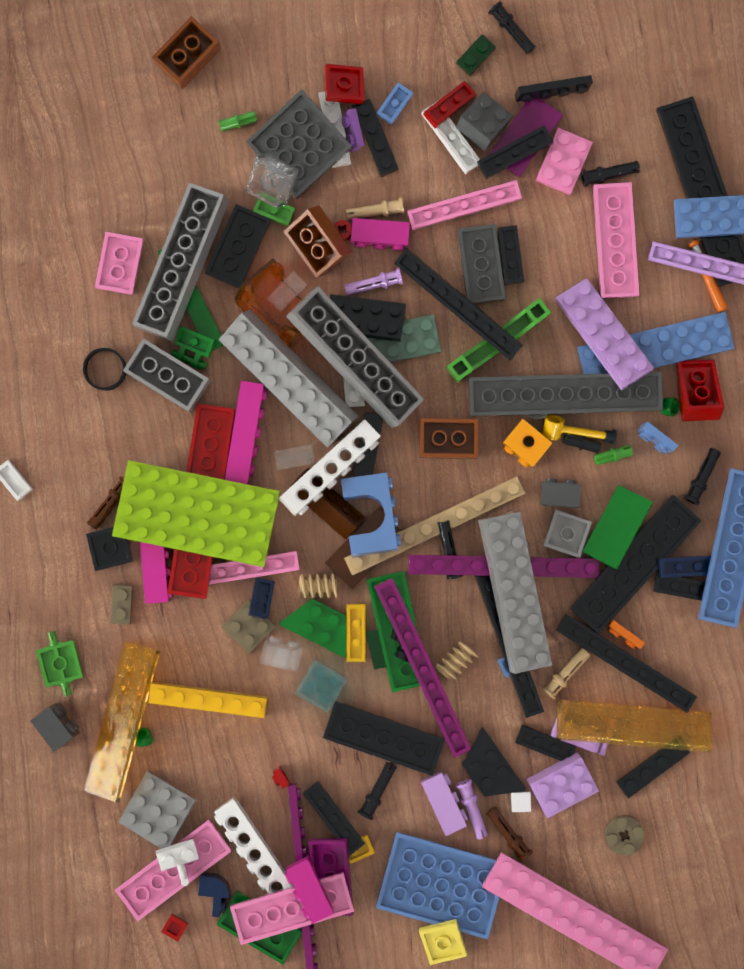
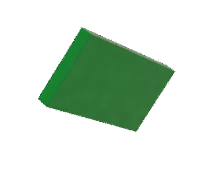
[582,485,653,570]
[217,890,302,965]

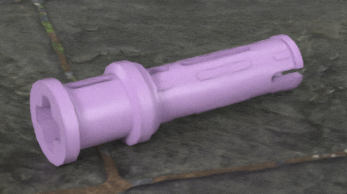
[344,268,403,296]
[455,779,488,839]

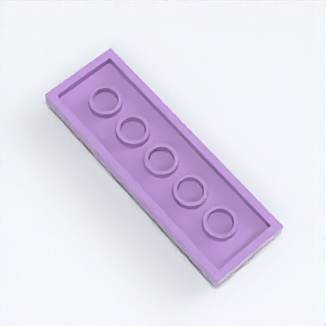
[555,278,654,391]

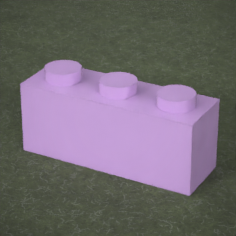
[420,771,468,836]

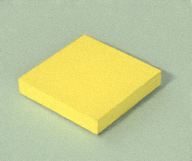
[419,919,468,965]

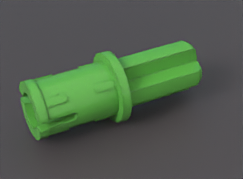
[219,111,257,132]
[594,445,633,465]

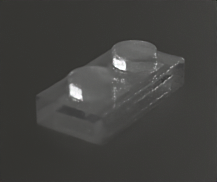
[267,271,308,312]
[274,444,315,470]

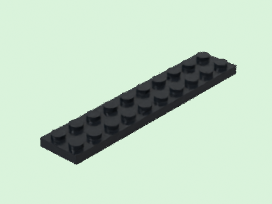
[656,96,744,287]

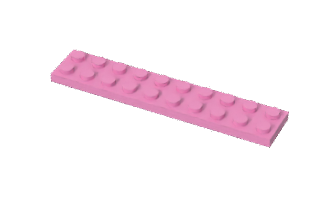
[482,852,668,969]

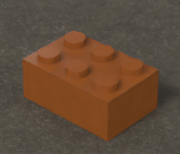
[152,16,221,90]
[283,205,352,278]
[419,418,478,459]

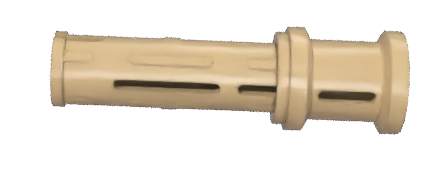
[346,197,404,221]
[541,648,591,700]

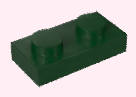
[456,34,496,76]

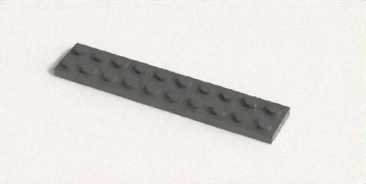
[469,372,663,416]

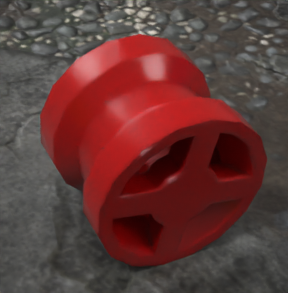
[334,220,352,241]

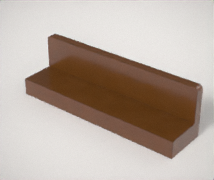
[292,468,365,539]

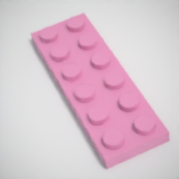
[593,182,639,299]
[115,819,232,921]
[230,872,354,945]

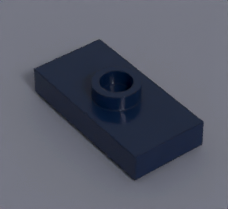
[248,577,275,620]

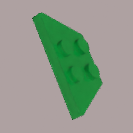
[279,598,346,658]

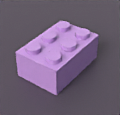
[526,752,599,819]

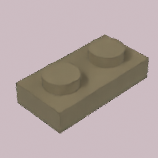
[110,585,133,624]

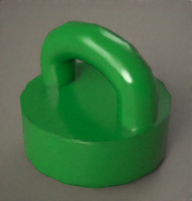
[659,397,679,417]
[132,727,154,747]

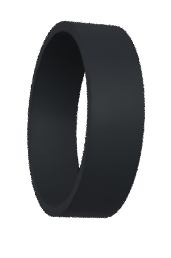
[83,348,126,391]

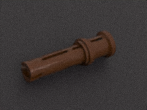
[87,476,124,530]
[486,806,533,862]

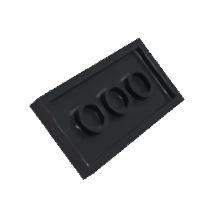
[205,204,271,289]
[330,294,406,342]

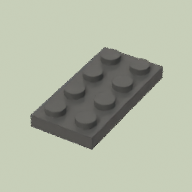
[457,224,506,304]

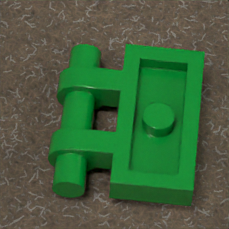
[171,326,217,370]

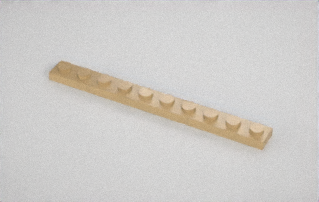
[344,477,525,575]

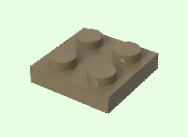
[222,600,276,654]

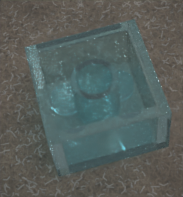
[294,659,348,713]

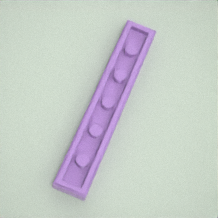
[648,241,744,285]

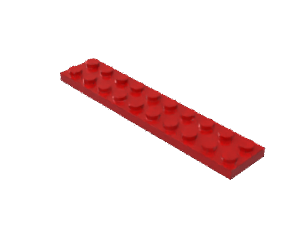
[167,404,236,599]

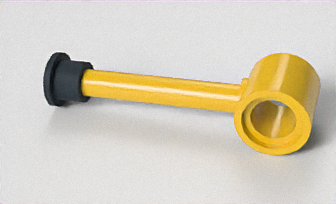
[541,414,617,445]

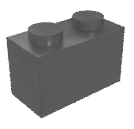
[539,478,581,508]

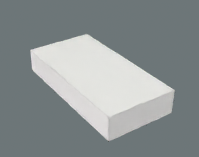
[0,460,33,501]

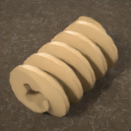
[298,574,338,598]
[436,642,478,683]

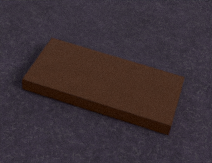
[325,508,401,589]

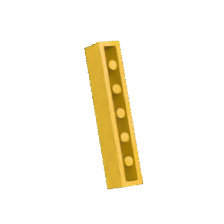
[148,682,268,718]

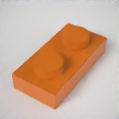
[607,620,645,650]

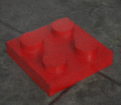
[325,64,364,104]

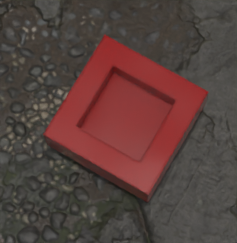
[272,766,290,789]
[161,914,188,942]

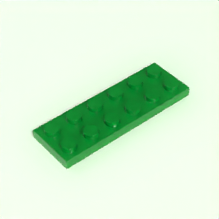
[366,571,420,693]

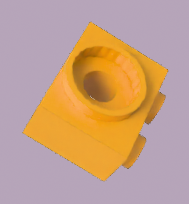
[502,419,552,468]

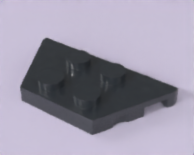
[462,727,526,797]

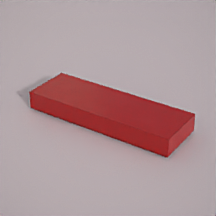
[423,81,477,129]

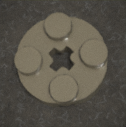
[604,815,644,855]

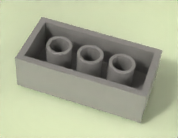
[123,338,211,413]

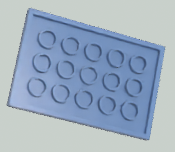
[376,831,499,939]

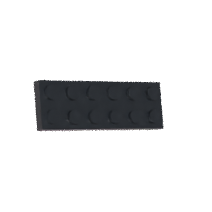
[323,701,445,776]

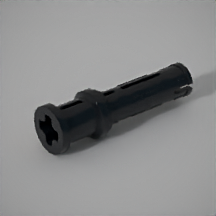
[488,1,536,55]
[581,161,640,187]
[683,448,721,505]
[437,520,464,579]
[357,761,397,820]

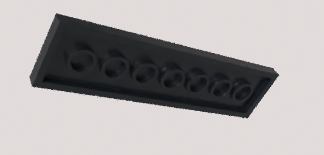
[570,495,701,634]

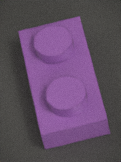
[342,109,364,152]

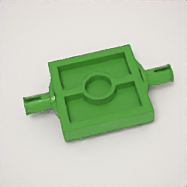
[36,631,84,697]

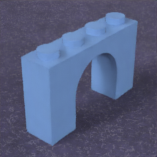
[341,472,401,557]

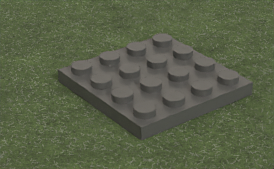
[246,89,353,199]

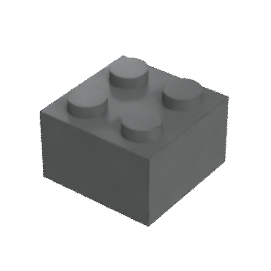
[456,91,513,151]
[30,703,79,752]

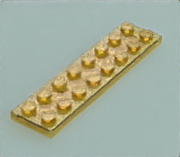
[84,641,160,802]
[556,700,712,752]

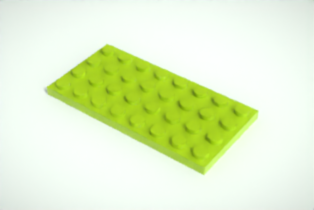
[112,460,280,567]

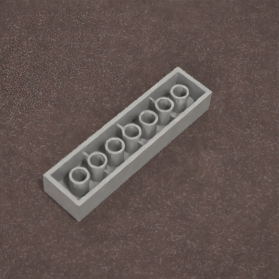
[132,183,229,342]
[286,286,424,428]
[219,309,359,448]
[478,512,552,674]

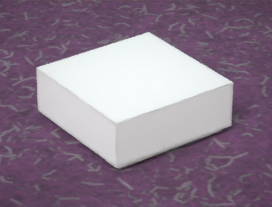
[511,791,531,812]

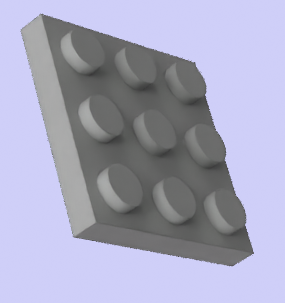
[119,771,197,849]

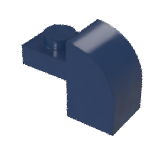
[198,872,231,917]

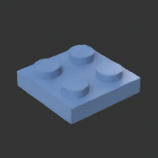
[636,421,678,454]

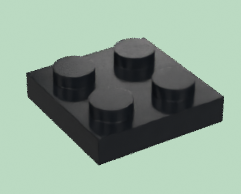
[86,527,134,571]

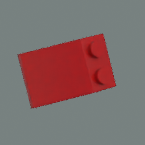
[676,359,725,422]

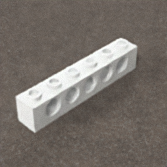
[279,420,381,516]
[214,796,294,894]

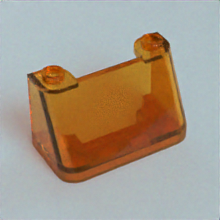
[235,259,304,348]

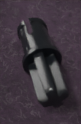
[562,433,602,454]

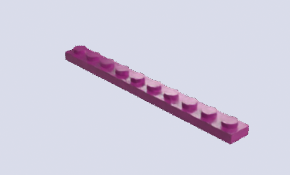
[408,555,599,578]
[374,578,471,758]
[288,783,319,969]

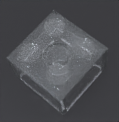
[245,153,299,208]
[260,636,304,672]

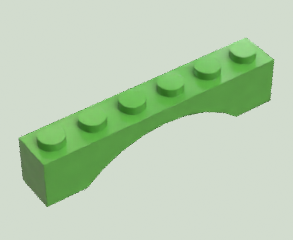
[446,298,551,384]

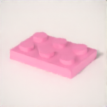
[535,128,593,195]
[95,232,144,295]

